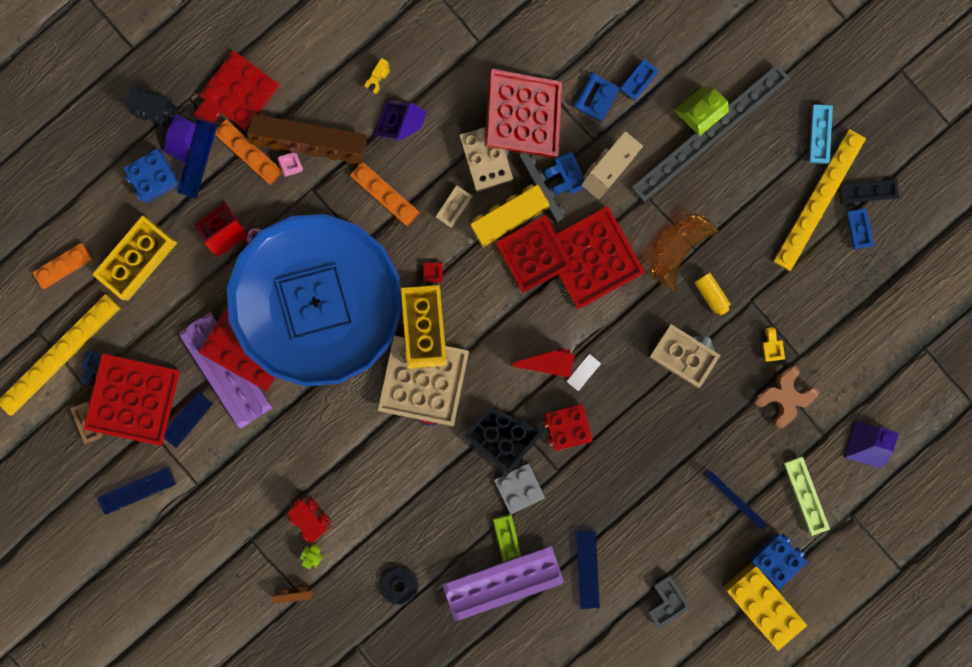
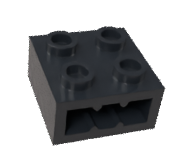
[125,87,178,126]

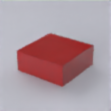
[193,100,221,128]
[423,263,443,283]

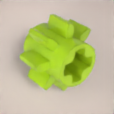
[300,545,324,570]

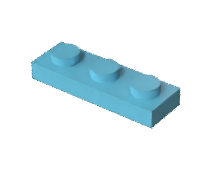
[808,104,833,164]

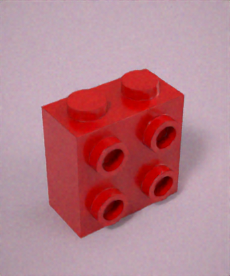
[542,403,593,451]
[287,496,332,543]

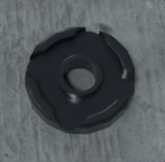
[380,566,419,605]

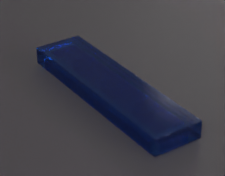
[177,119,218,199]
[98,467,177,515]
[704,470,767,530]
[576,530,600,609]

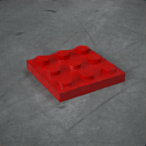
[199,50,280,131]
[496,215,573,293]

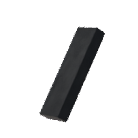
[839,179,899,204]

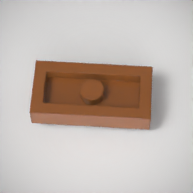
[273,586,315,604]

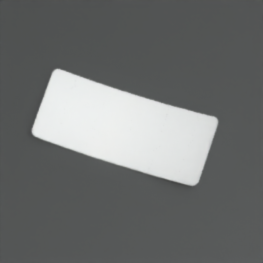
[567,354,601,391]

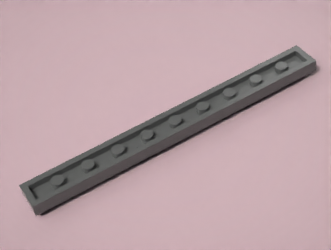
[631,64,790,203]

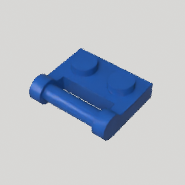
[572,72,620,123]

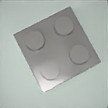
[494,463,545,514]

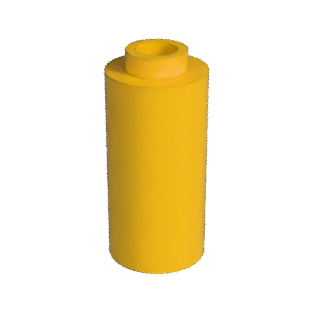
[694,272,731,316]

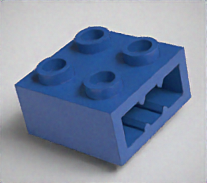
[124,149,181,204]
[748,532,807,589]

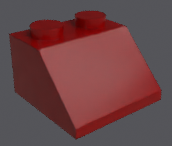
[195,202,248,258]

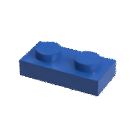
[620,59,659,102]
[846,208,874,250]

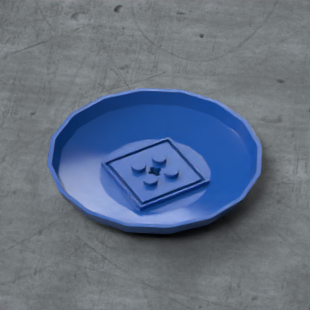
[227,214,402,386]

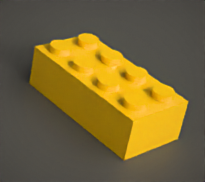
[470,185,550,248]
[92,215,178,301]
[401,285,446,369]
[723,562,807,651]

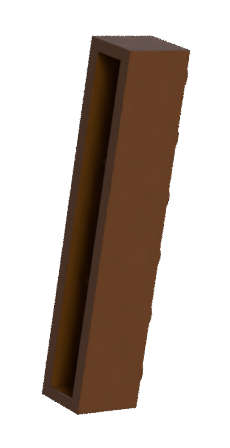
[247,114,367,164]

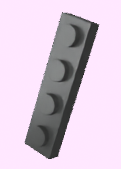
[519,153,565,223]

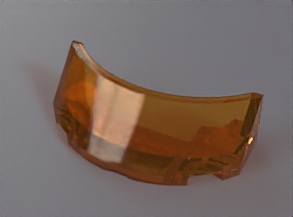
[650,213,718,292]

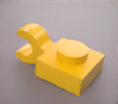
[365,58,390,94]
[762,327,785,362]

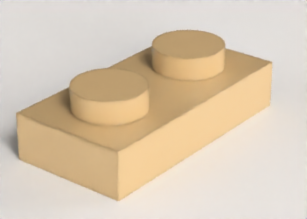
[436,185,473,228]

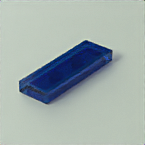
[164,392,214,448]

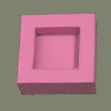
[277,153,303,177]

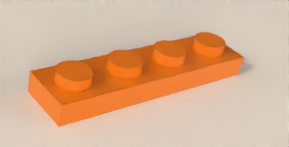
[213,119,282,185]
[350,162,420,226]

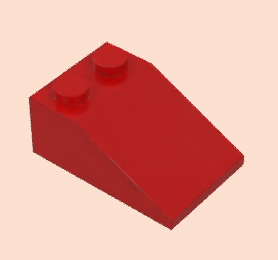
[512,348,574,377]

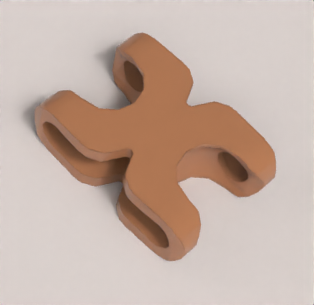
[754,365,819,429]

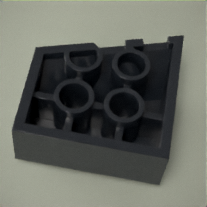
[462,407,545,477]

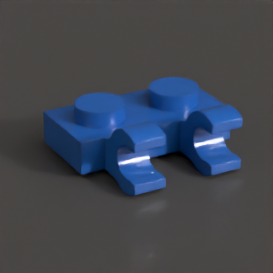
[544,152,585,196]

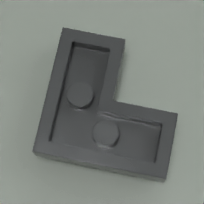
[648,575,691,629]

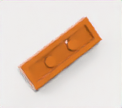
[32,243,93,289]

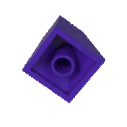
[374,99,427,140]
[163,114,215,169]
[844,421,899,468]

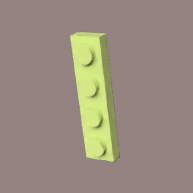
[783,456,830,536]

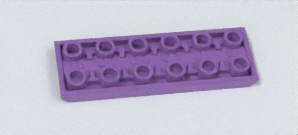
[179,312,273,429]
[442,545,564,621]

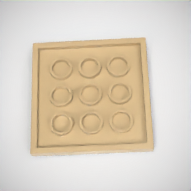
[378,336,469,427]

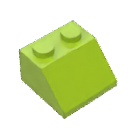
[674,86,729,136]

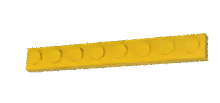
[773,129,866,271]
[0,294,121,416]

